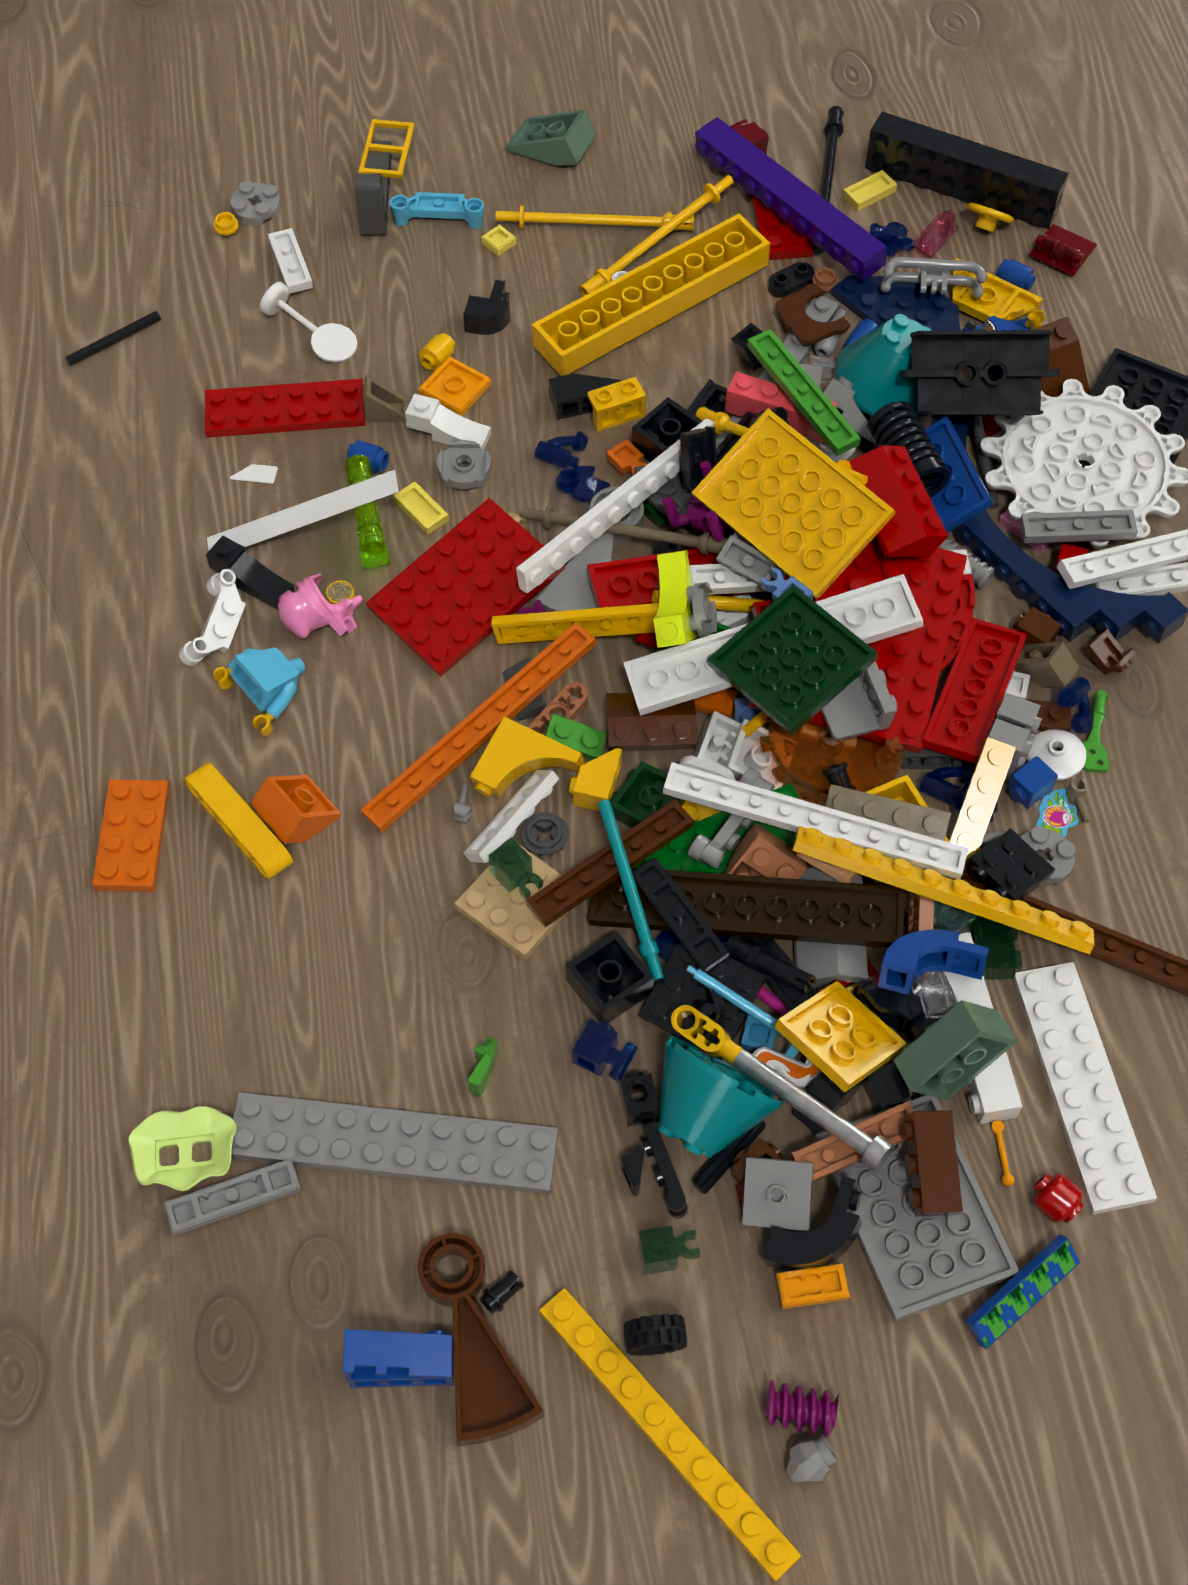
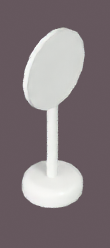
[260,281,357,363]

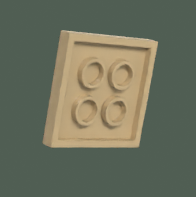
[454,840,567,960]

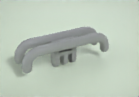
[881,257,987,298]

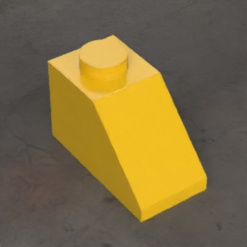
[569,748,623,812]

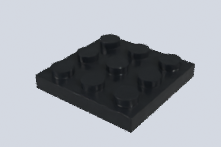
[638,942,767,1061]

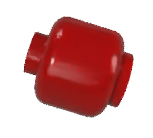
[1033,1173,1084,1223]

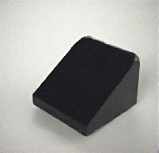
[621,1148,644,1196]

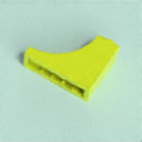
[653,550,698,648]

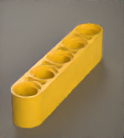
[183,761,294,880]

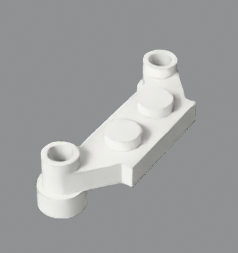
[179,569,246,666]

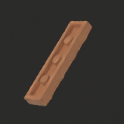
[790,1101,913,1182]

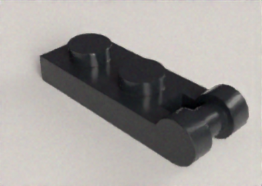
[641,1122,688,1219]

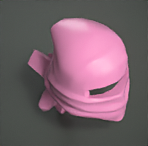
[278,573,363,639]

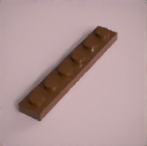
[526,799,694,928]

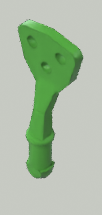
[1082,690,1109,773]

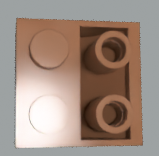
[724,822,807,879]

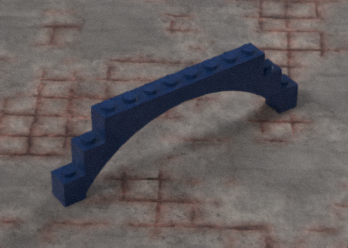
[931,415,1188,643]

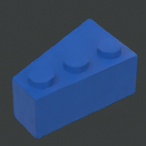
[343,1329,454,1388]

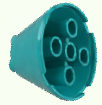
[835,314,931,419]
[657,1036,784,1158]

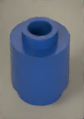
[996,259,1036,290]
[347,440,389,473]

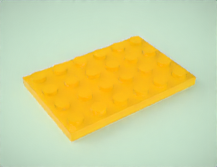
[691,408,896,600]

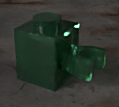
[488,838,544,899]
[638,1225,700,1275]

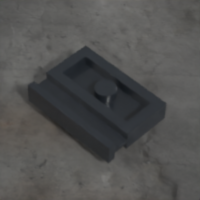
[680,426,717,490]

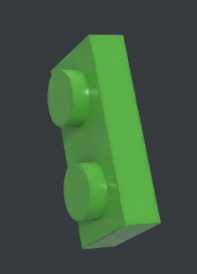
[545,714,607,760]

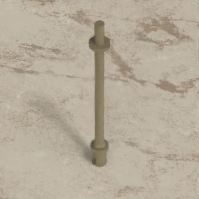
[520,505,729,555]

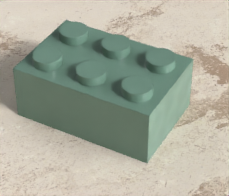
[894,1000,1017,1100]

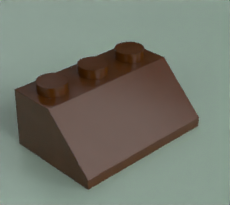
[606,693,697,752]

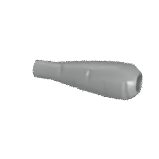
[814,308,847,358]

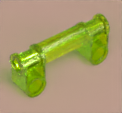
[345,455,390,570]

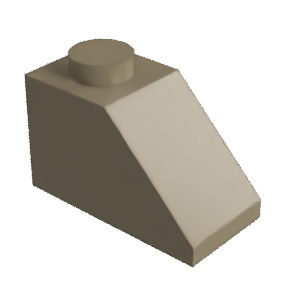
[1015,642,1079,688]

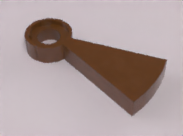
[418,1233,544,1446]

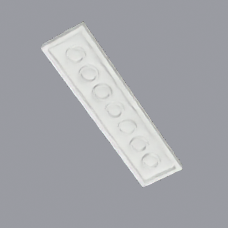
[1012,962,1157,1215]

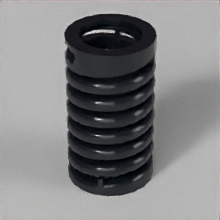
[867,401,951,498]

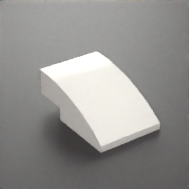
[693,711,796,790]

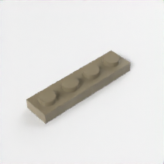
[825,784,951,841]

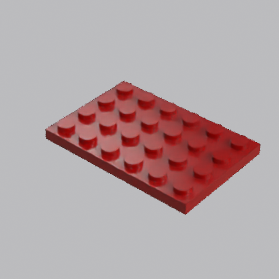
[366,498,565,677]

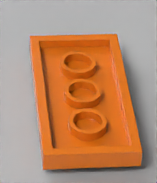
[92,779,170,892]

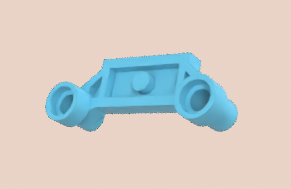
[390,192,485,229]

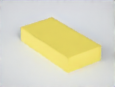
[842,170,897,212]
[393,482,449,535]

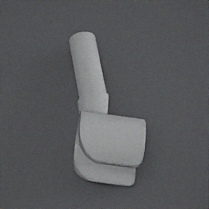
[453,784,473,823]

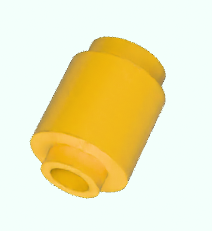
[419,333,455,371]

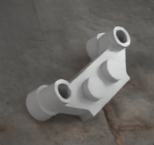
[688,767,775,869]

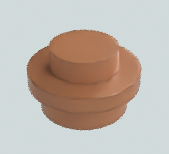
[812,268,838,292]

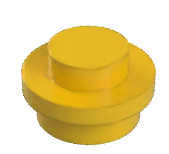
[213,212,239,236]

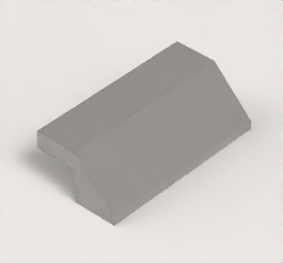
[794,867,868,989]

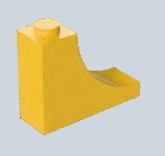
[470,716,585,798]

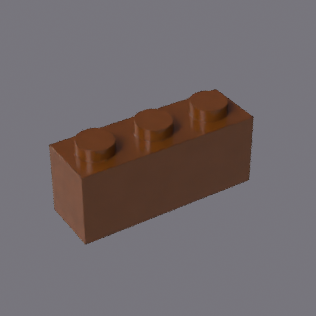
[901,1110,963,1217]

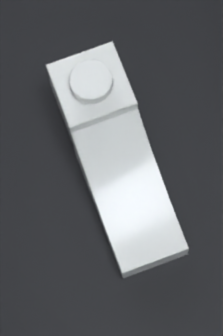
[405,394,491,450]

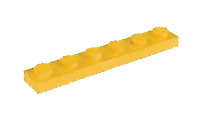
[491,603,659,644]

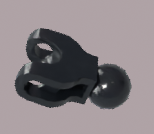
[853,975,941,1043]

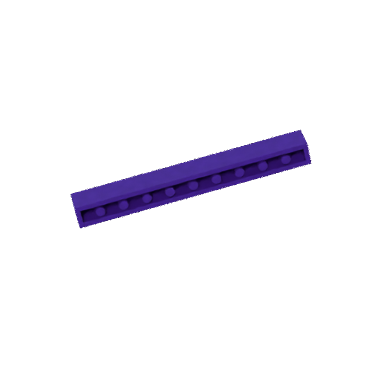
[695,117,887,281]

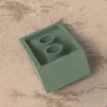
[506,109,596,166]

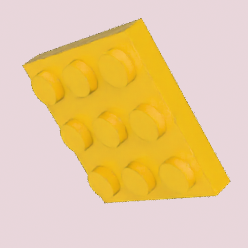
[774,981,907,1092]

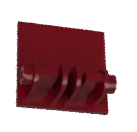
[1029,224,1097,276]

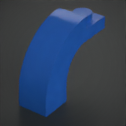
[878,930,989,995]

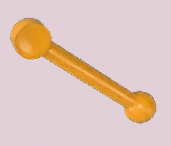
[991,1120,1014,1186]

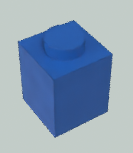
[1006,756,1058,809]

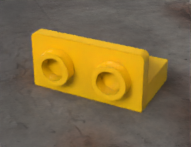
[588,377,646,432]

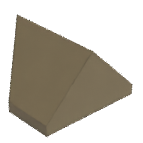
[363,375,408,423]

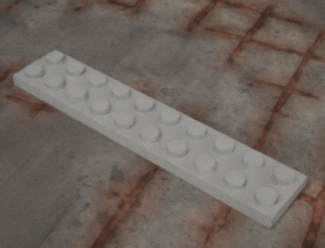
[231,1092,558,1194]

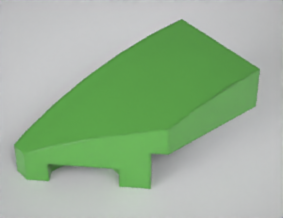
[467,1036,498,1097]

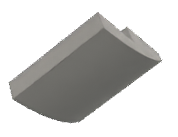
[716,531,779,585]

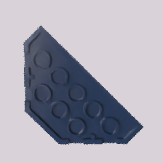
[831,275,960,331]

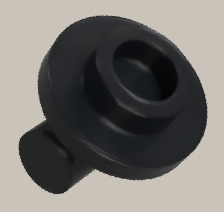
[693,989,725,1021]

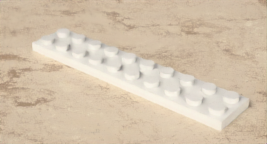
[624,574,923,716]

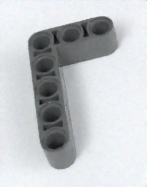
[355,141,392,235]

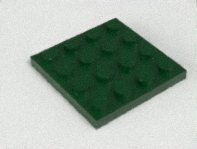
[707,585,878,736]

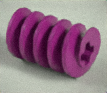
[764,1380,839,1437]

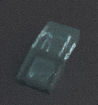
[933,900,977,933]

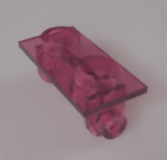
[911,210,959,258]

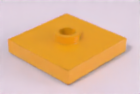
[418,356,492,417]

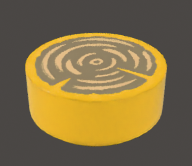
[326,580,355,604]

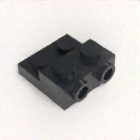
[966,828,1055,901]

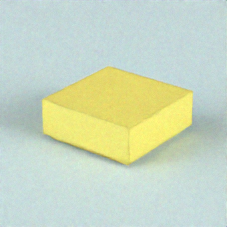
[481,224,517,256]

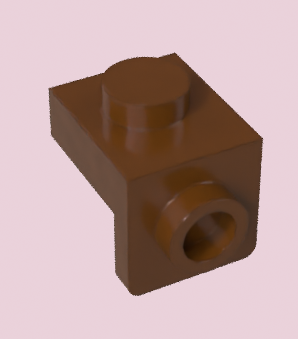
[1084,629,1137,675]
[732,1139,783,1185]

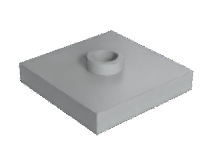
[742,1157,814,1231]

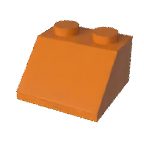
[250,774,342,844]

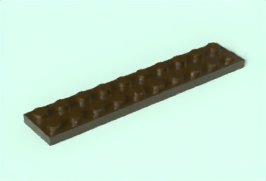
[588,868,905,948]

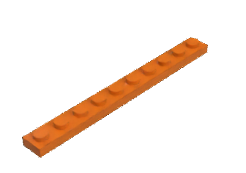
[360,622,597,833]

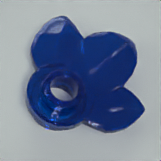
[870,222,917,256]
[556,466,610,502]

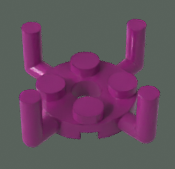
[662,461,730,542]

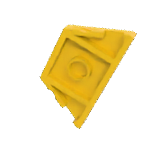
[951,258,1043,322]

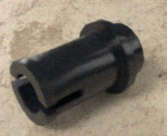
[480,1270,524,1314]

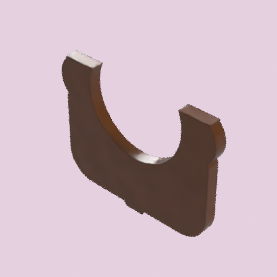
[776,284,850,345]

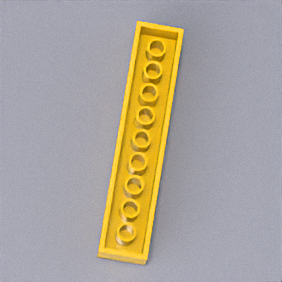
[532,213,770,376]

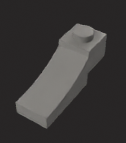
[824,376,875,444]

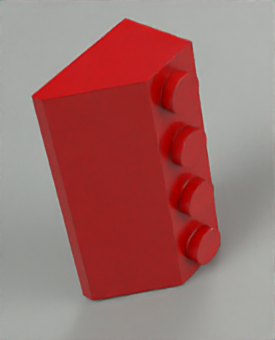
[849,445,948,557]

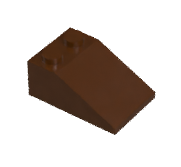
[1033,317,1090,397]

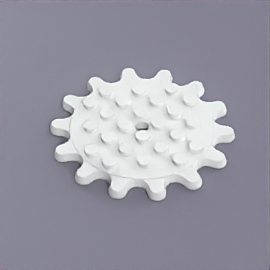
[980,379,1188,549]

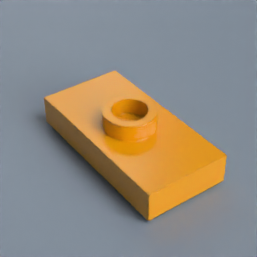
[776,1263,850,1310]

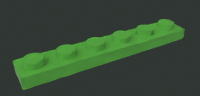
[747,329,861,456]

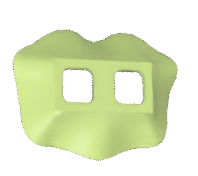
[128,1106,237,1191]

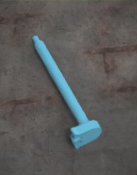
[686,965,799,1059]

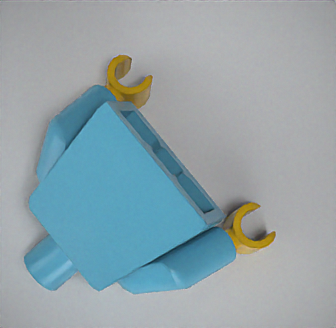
[213,648,305,736]

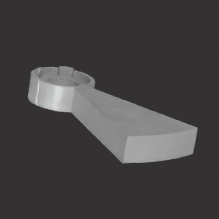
[535,486,644,612]

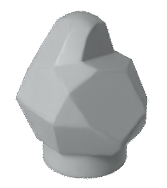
[786,1436,838,1484]

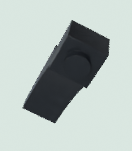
[206,535,295,610]

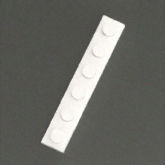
[1056,529,1188,589]

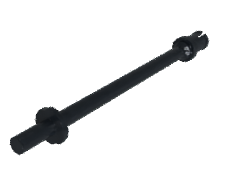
[814,106,844,254]

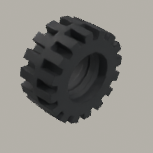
[623,1314,687,1356]

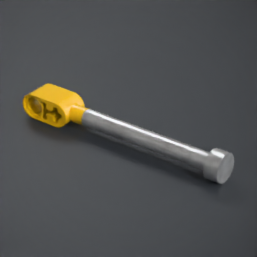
[671,1005,894,1172]

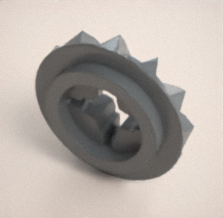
[521,812,569,857]

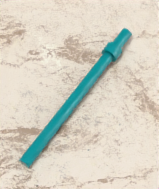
[598,799,664,981]

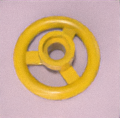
[966,202,1014,232]

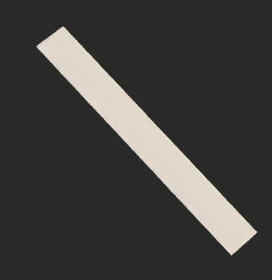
[207,470,399,551]

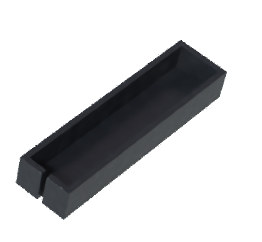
[865,111,1069,229]

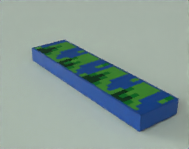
[966,1234,1080,1350]

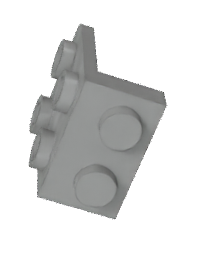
[821,661,897,741]

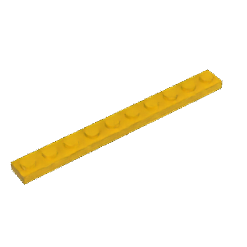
[793,826,1095,955]
[539,1288,802,1583]

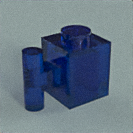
[572,1020,638,1081]

